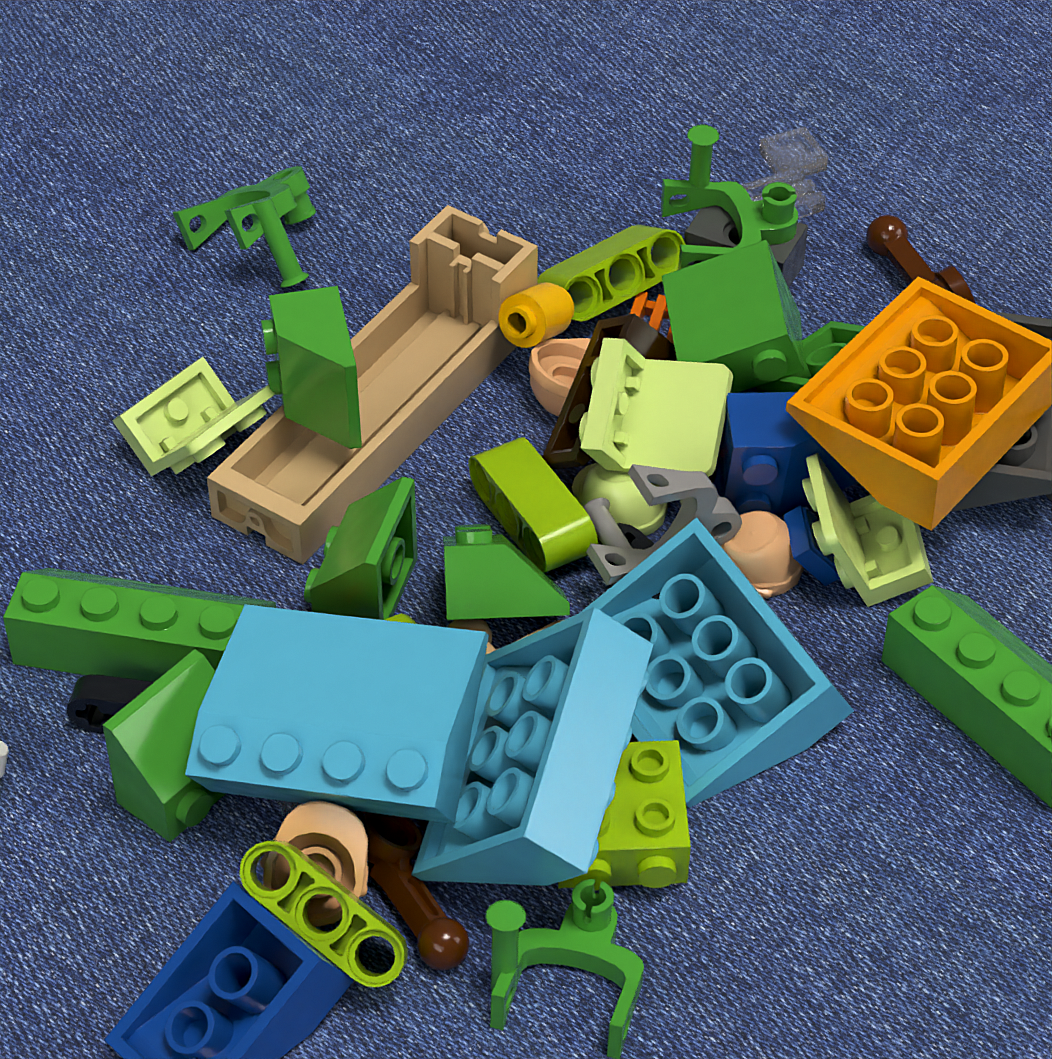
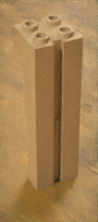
[207,205,538,565]

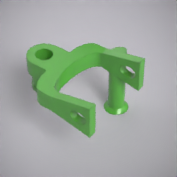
[660,125,798,270]
[172,166,316,288]
[486,879,644,1059]

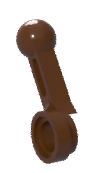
[866,215,976,304]
[361,812,470,971]

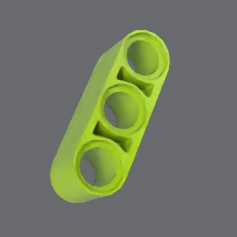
[537,225,686,322]
[468,437,598,573]
[239,840,408,987]

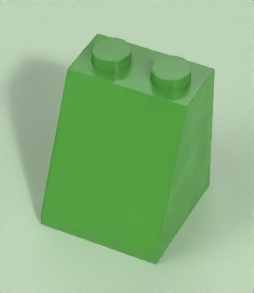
[662,239,804,393]

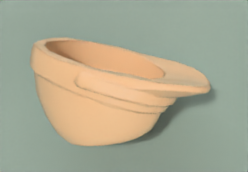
[528,338,591,416]
[721,511,804,599]
[260,801,369,927]

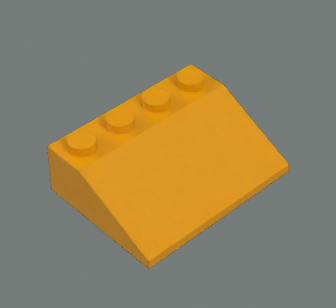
[786,276,1052,531]

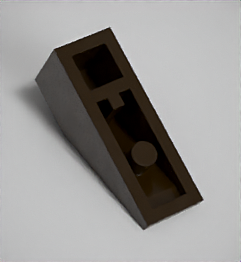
[542,314,677,470]

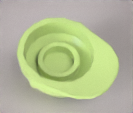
[572,462,668,536]

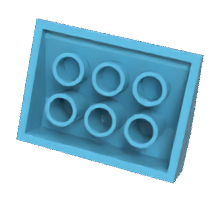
[580,517,854,808]
[185,604,489,824]
[412,607,654,886]

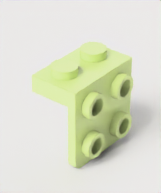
[579,338,733,477]
[112,357,275,476]
[802,453,933,607]

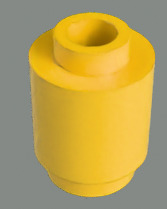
[498,282,574,348]

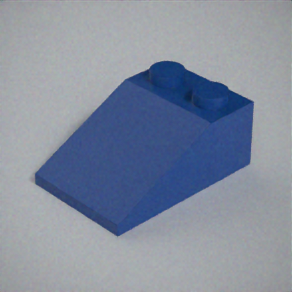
[715,392,858,518]
[104,881,354,1059]

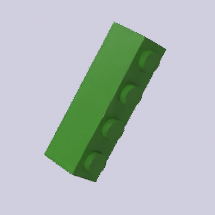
[3,568,276,682]
[881,585,1052,808]

